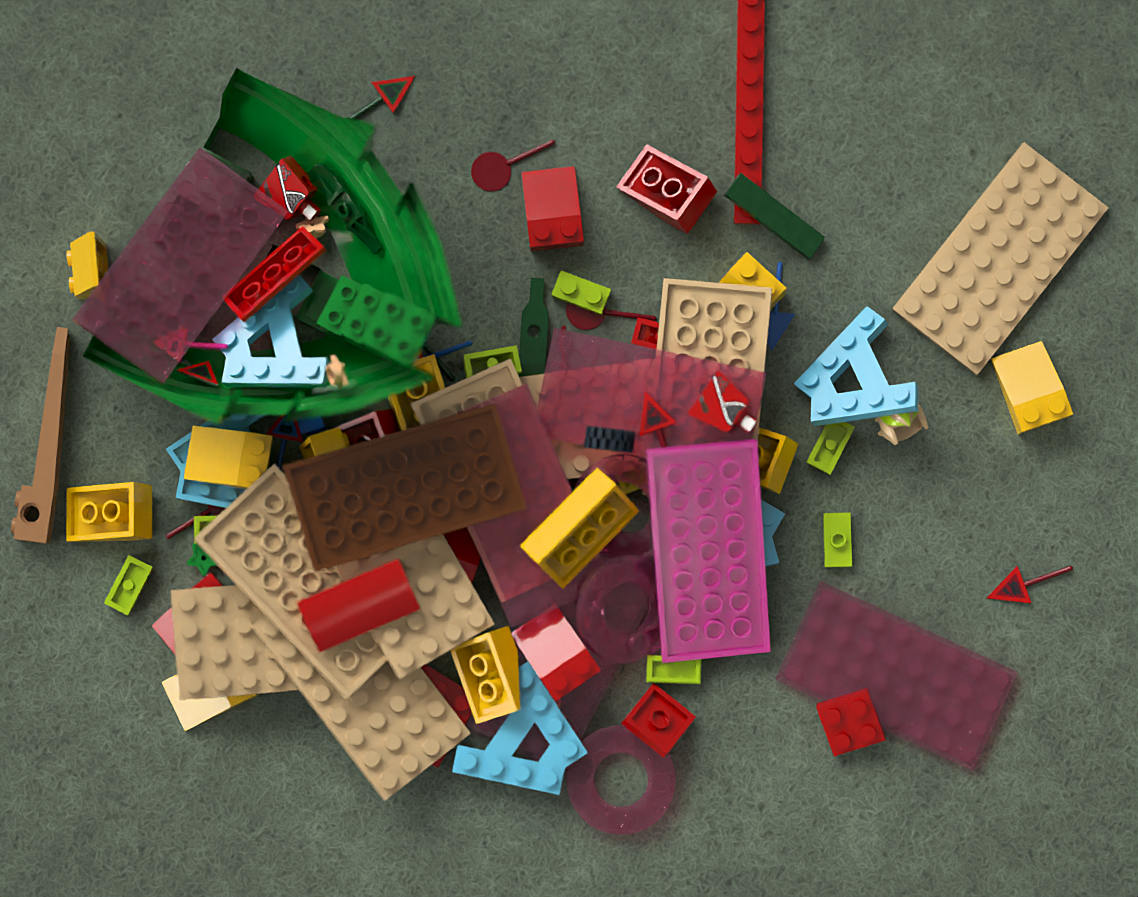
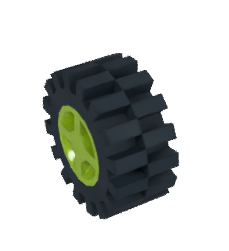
[584,426,636,453]

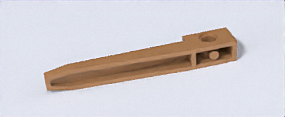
[11,327,70,544]

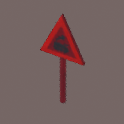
[639,391,677,448]
[987,566,1073,604]

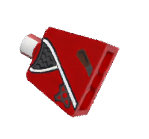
[252,156,321,221]
[688,370,758,433]

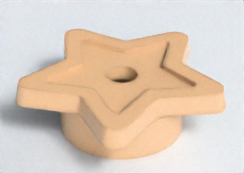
[296,216,330,238]
[326,355,349,390]

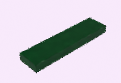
[724,173,825,259]

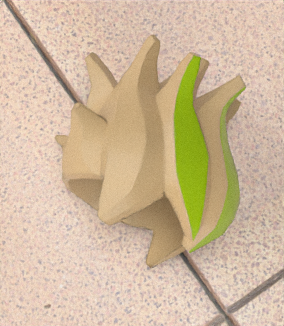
[875,404,928,445]

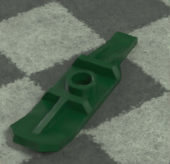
[308,163,383,255]
[518,278,549,377]

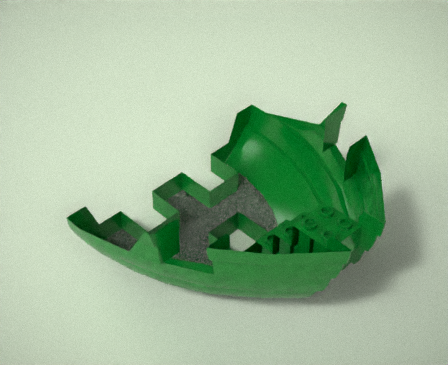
[82,68,461,424]

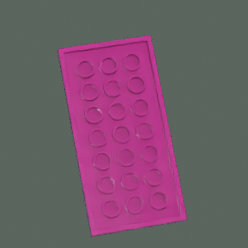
[646,439,771,663]

